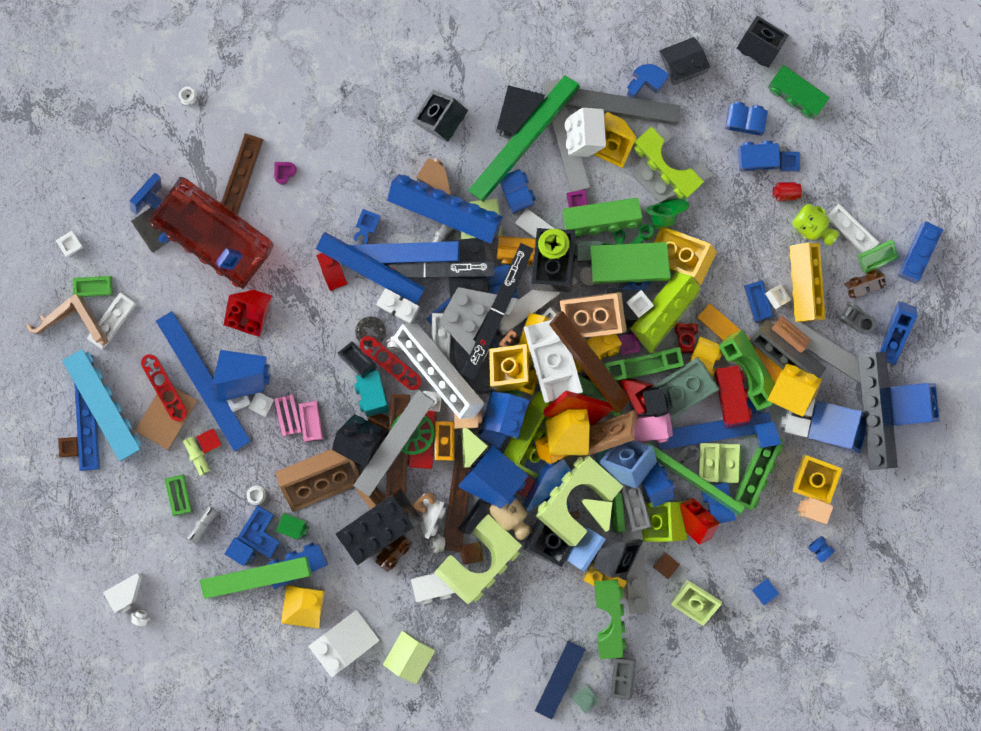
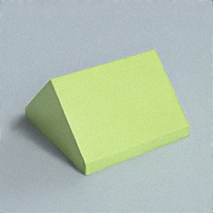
[461,428,487,468]
[580,499,612,532]
[671,580,722,626]
[383,631,436,684]

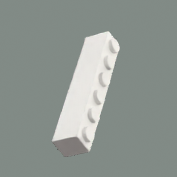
[393,323,484,419]

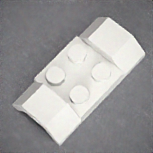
[523,319,583,403]

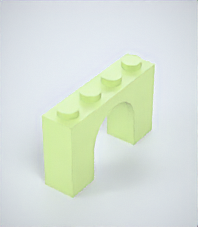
[536,456,623,546]
[434,514,522,604]

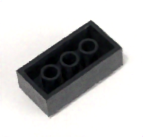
[336,489,423,566]

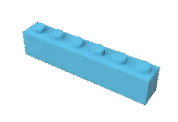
[62,349,142,462]

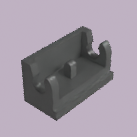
[610,658,636,700]

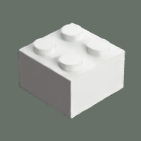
[565,108,606,157]

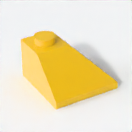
[593,112,636,168]
[545,409,589,455]
[281,585,325,629]

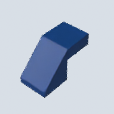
[752,422,781,448]

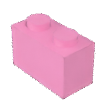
[635,413,673,444]

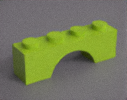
[633,126,704,200]

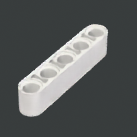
[498,275,578,336]

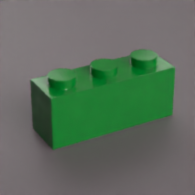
[768,65,830,119]

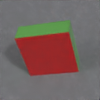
[196,428,223,454]

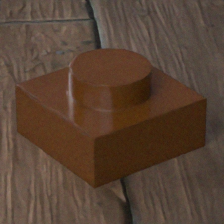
[460,542,483,565]

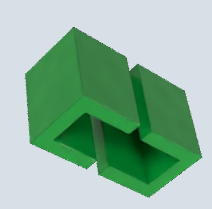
[276,513,310,540]

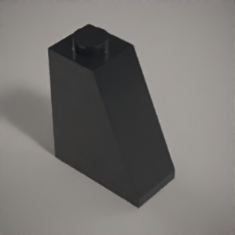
[496,85,545,139]

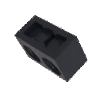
[643,385,673,417]

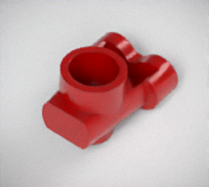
[675,323,698,354]

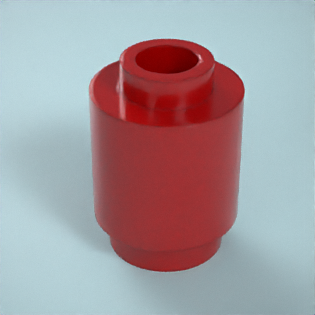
[772,182,802,202]

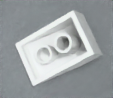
[308,610,380,678]

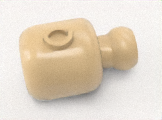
[489,497,532,541]

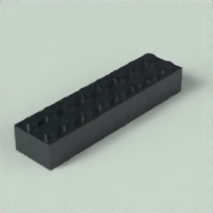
[445,238,497,394]

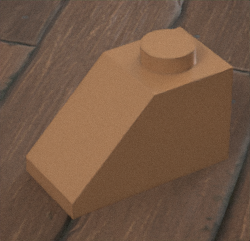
[416,158,451,195]

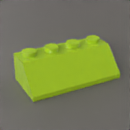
[630,272,701,354]
[503,391,554,478]

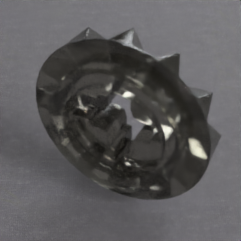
[355,316,386,347]

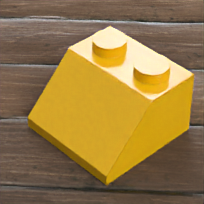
[489,344,529,392]
[768,363,823,417]
[792,455,842,505]

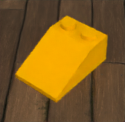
[653,227,717,286]

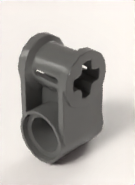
[837,302,876,334]

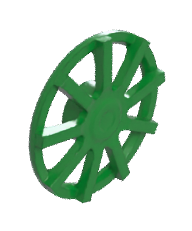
[391,414,434,455]

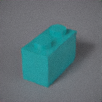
[354,370,389,417]

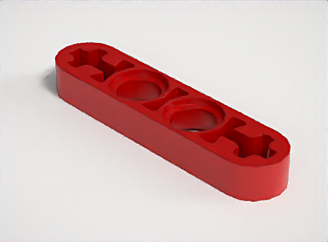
[360,335,421,390]
[141,354,188,422]

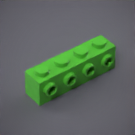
[562,197,642,238]
[733,438,784,511]

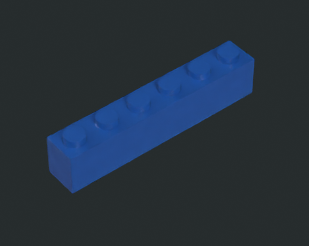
[387,174,503,244]

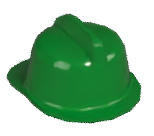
[646,198,689,229]

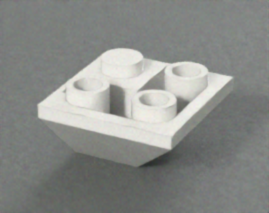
[417,494,447,539]

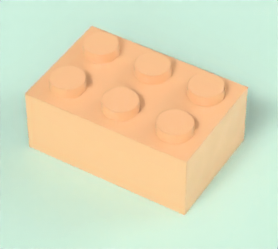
[560,292,626,337]

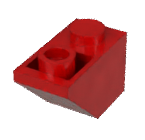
[680,498,720,545]

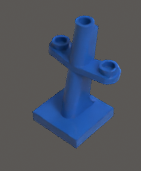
[129,173,203,245]

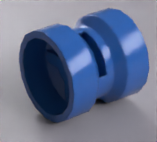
[808,536,835,563]

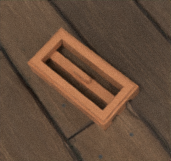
[771,315,811,353]
[499,330,520,347]

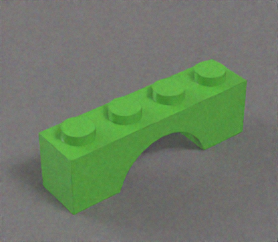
[718,330,775,411]
[604,347,684,382]
[594,579,626,659]

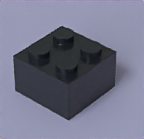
[331,414,388,467]

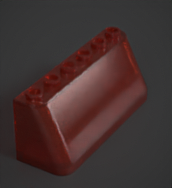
[148,177,274,289]

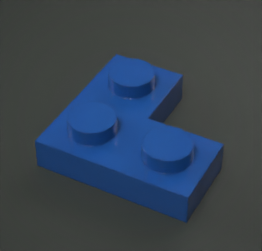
[237,505,280,558]

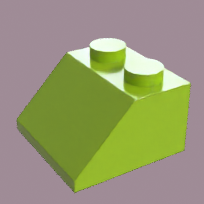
[642,502,687,542]

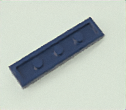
[534,641,586,720]

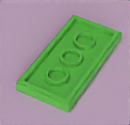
[590,242,670,284]

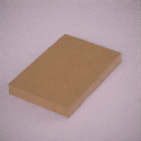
[135,381,198,450]
[582,410,638,457]

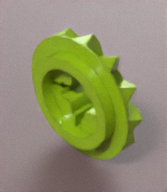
[538,229,569,260]

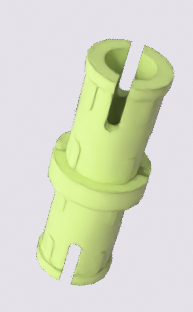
[183,436,211,476]

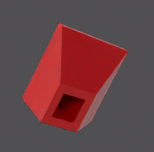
[223,289,272,337]

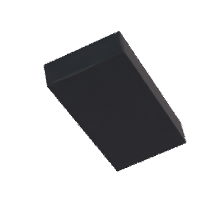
[337,341,377,379]
[458,499,492,535]

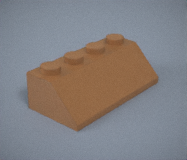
[275,449,361,512]

